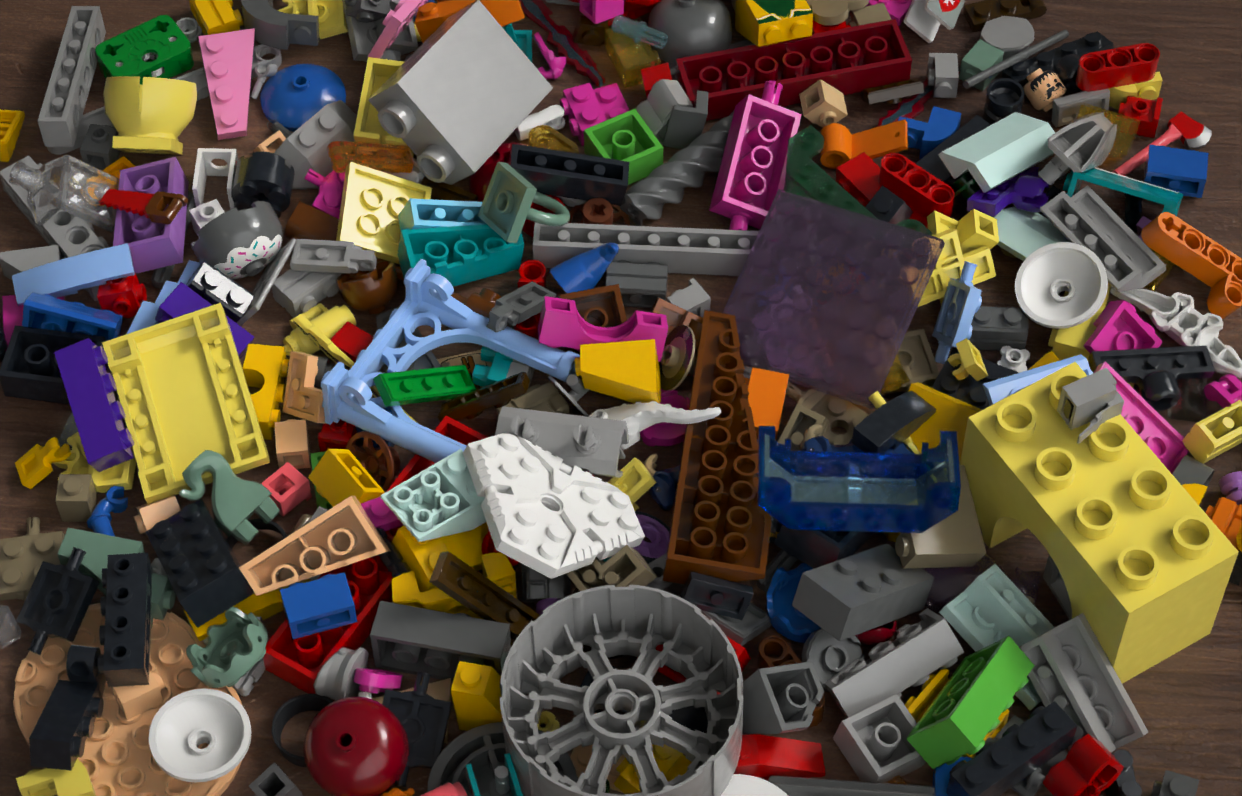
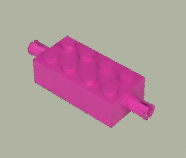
[709,81,802,230]

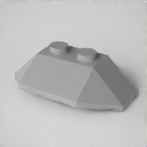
[274,100,359,190]

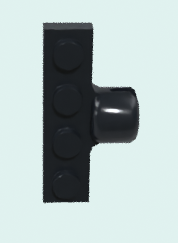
[1002,31,1114,93]
[1088,345,1215,411]

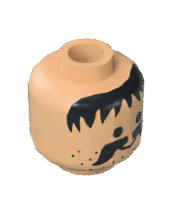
[1023,68,1066,112]

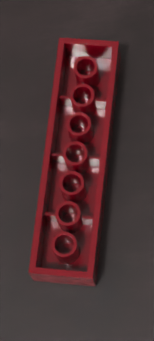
[675,19,912,121]

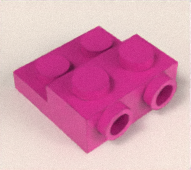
[559,83,630,146]
[1083,300,1163,354]

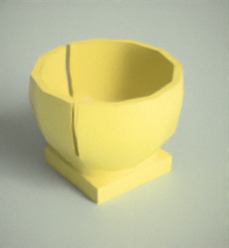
[103,76,197,155]

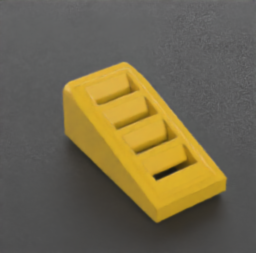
[0,109,25,162]

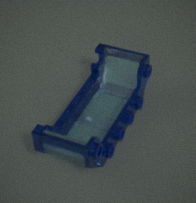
[758,426,961,533]

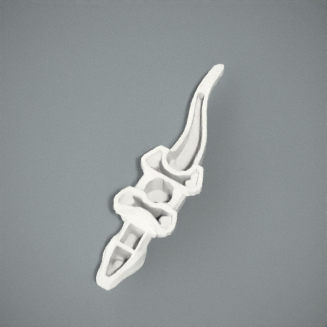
[1110,286,1242,378]
[588,401,721,450]

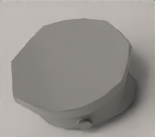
[980,16,1034,66]
[314,647,369,701]

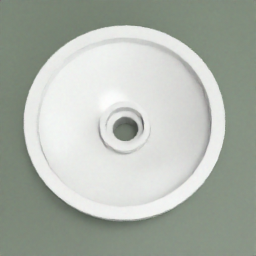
[1015,242,1108,329]
[149,688,252,783]

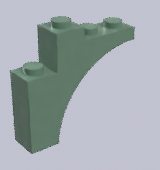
[57,527,176,629]

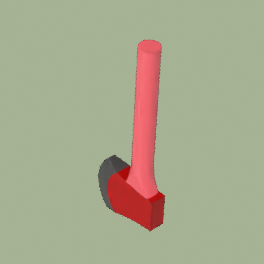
[1112,111,1212,176]

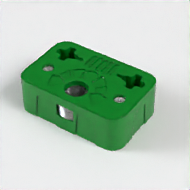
[95,15,194,85]

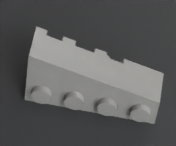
[824,608,964,719]

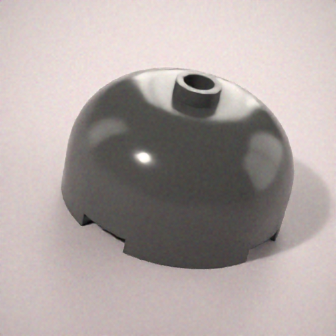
[647,0,732,64]

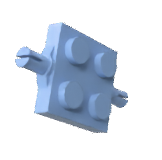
[932,261,982,364]

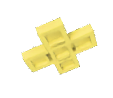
[905,228,996,307]

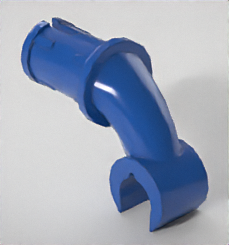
[86,486,128,536]

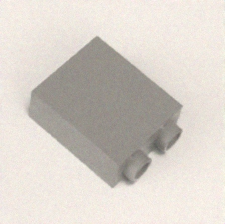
[368,0,553,185]

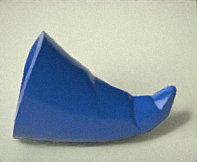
[550,242,619,294]

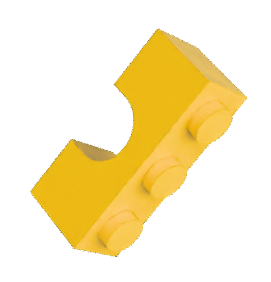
[243,344,289,440]

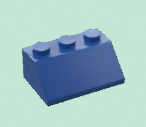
[22,292,122,341]

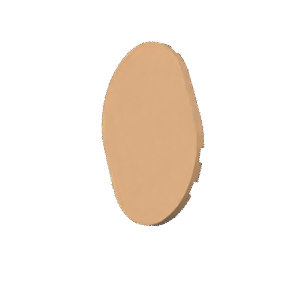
[13,603,242,796]

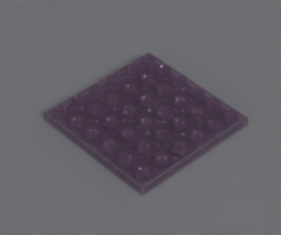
[722,189,945,409]

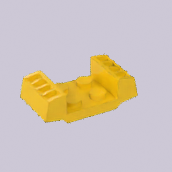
[392,553,517,619]

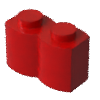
[1043,734,1124,796]

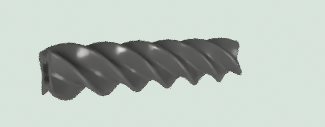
[620,109,735,226]

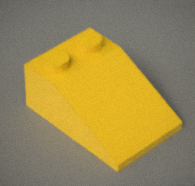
[392,522,488,592]

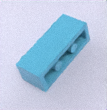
[398,198,486,232]

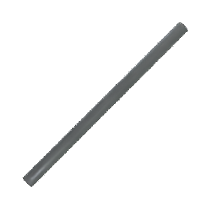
[963,29,1069,89]

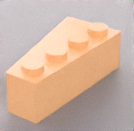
[239,496,390,596]

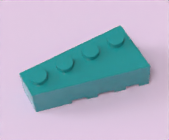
[397,224,525,287]

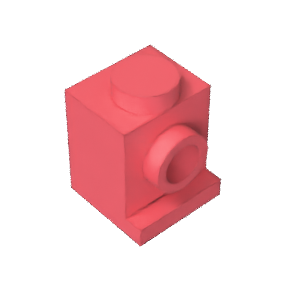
[261,462,312,517]

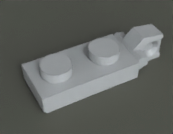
[290,239,377,274]

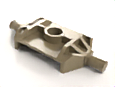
[786,382,869,445]

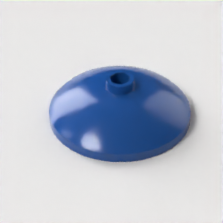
[260,64,346,132]

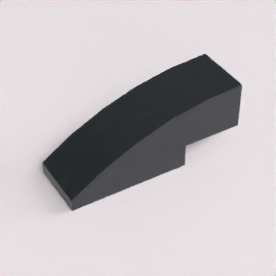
[851,391,936,461]

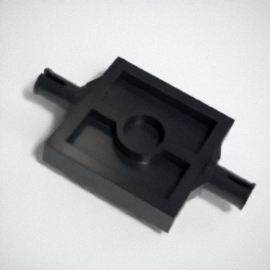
[16,547,100,655]
[382,672,452,787]

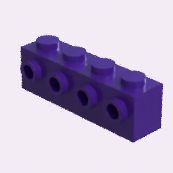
[54,338,134,472]

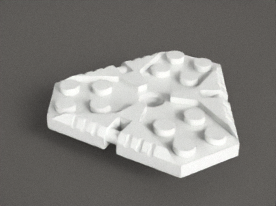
[463,432,645,579]

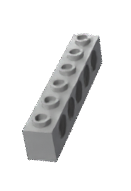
[38,6,106,147]
[0,156,109,301]

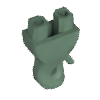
[179,450,280,545]

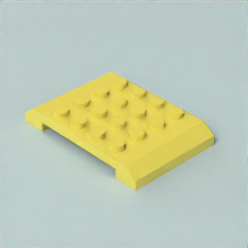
[102,303,270,504]

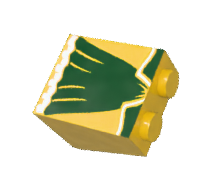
[735,0,813,47]

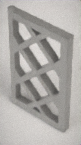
[237,238,296,326]

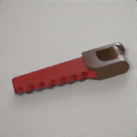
[99,189,188,224]

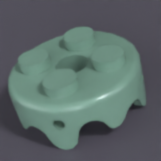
[186,607,268,688]

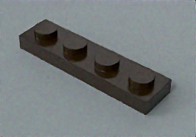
[429,551,541,641]

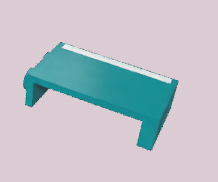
[1063,167,1184,216]

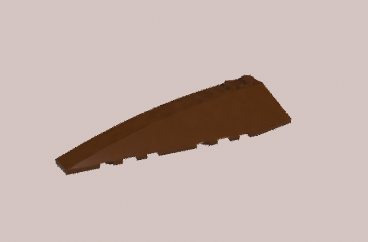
[662,310,772,585]

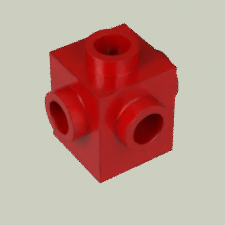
[97,273,147,318]

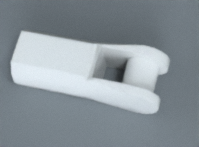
[514,105,565,141]

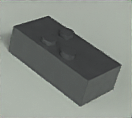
[792,543,935,641]
[370,601,511,682]

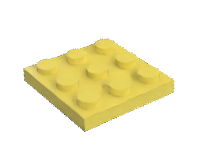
[336,162,432,264]

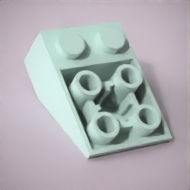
[380,449,486,542]

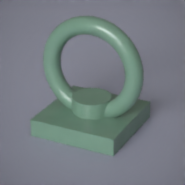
[478,162,570,243]

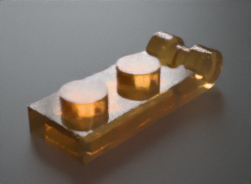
[327,141,414,173]

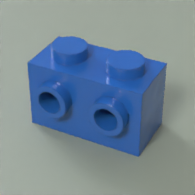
[1143,145,1209,198]
[280,572,357,639]

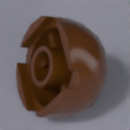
[336,261,399,314]

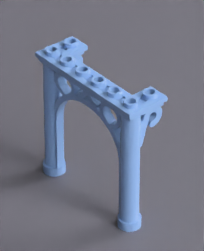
[321,259,580,463]

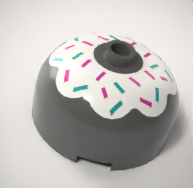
[191,201,283,280]

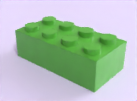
[906,636,1035,769]

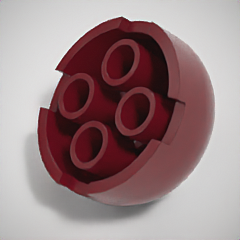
[303,697,409,796]

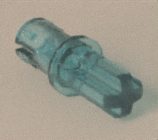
[612,15,668,49]

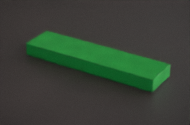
[373,365,477,407]

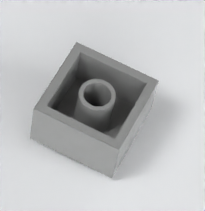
[833,694,926,783]

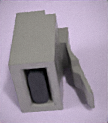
[1057,368,1124,444]

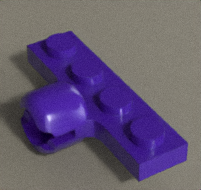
[967,166,1049,217]

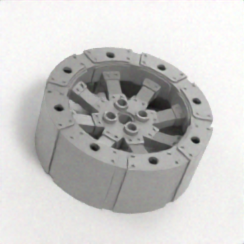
[500,585,743,796]

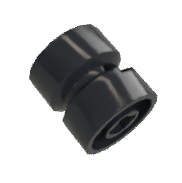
[983,78,1024,125]

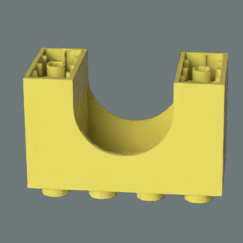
[960,362,1239,684]

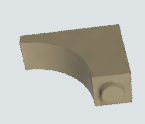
[895,465,986,569]

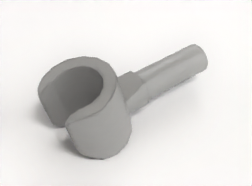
[250,61,278,99]

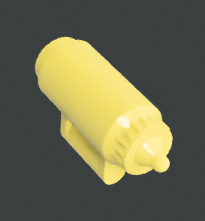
[283,303,356,356]

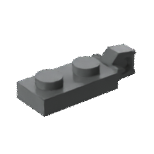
[486,281,556,332]

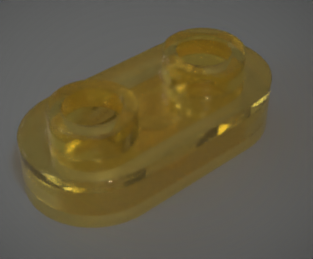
[529,125,579,154]

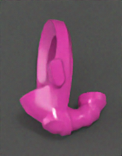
[533,32,566,80]

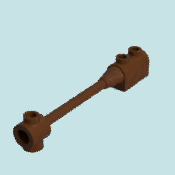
[285,201,501,318]

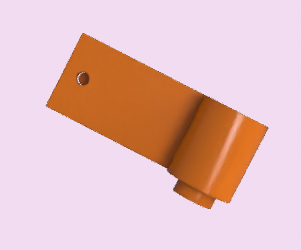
[820,119,908,169]

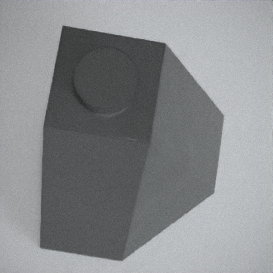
[742,661,824,734]

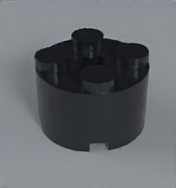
[231,152,295,218]

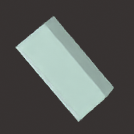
[938,112,1055,193]
[994,206,1071,261]
[939,564,1054,710]

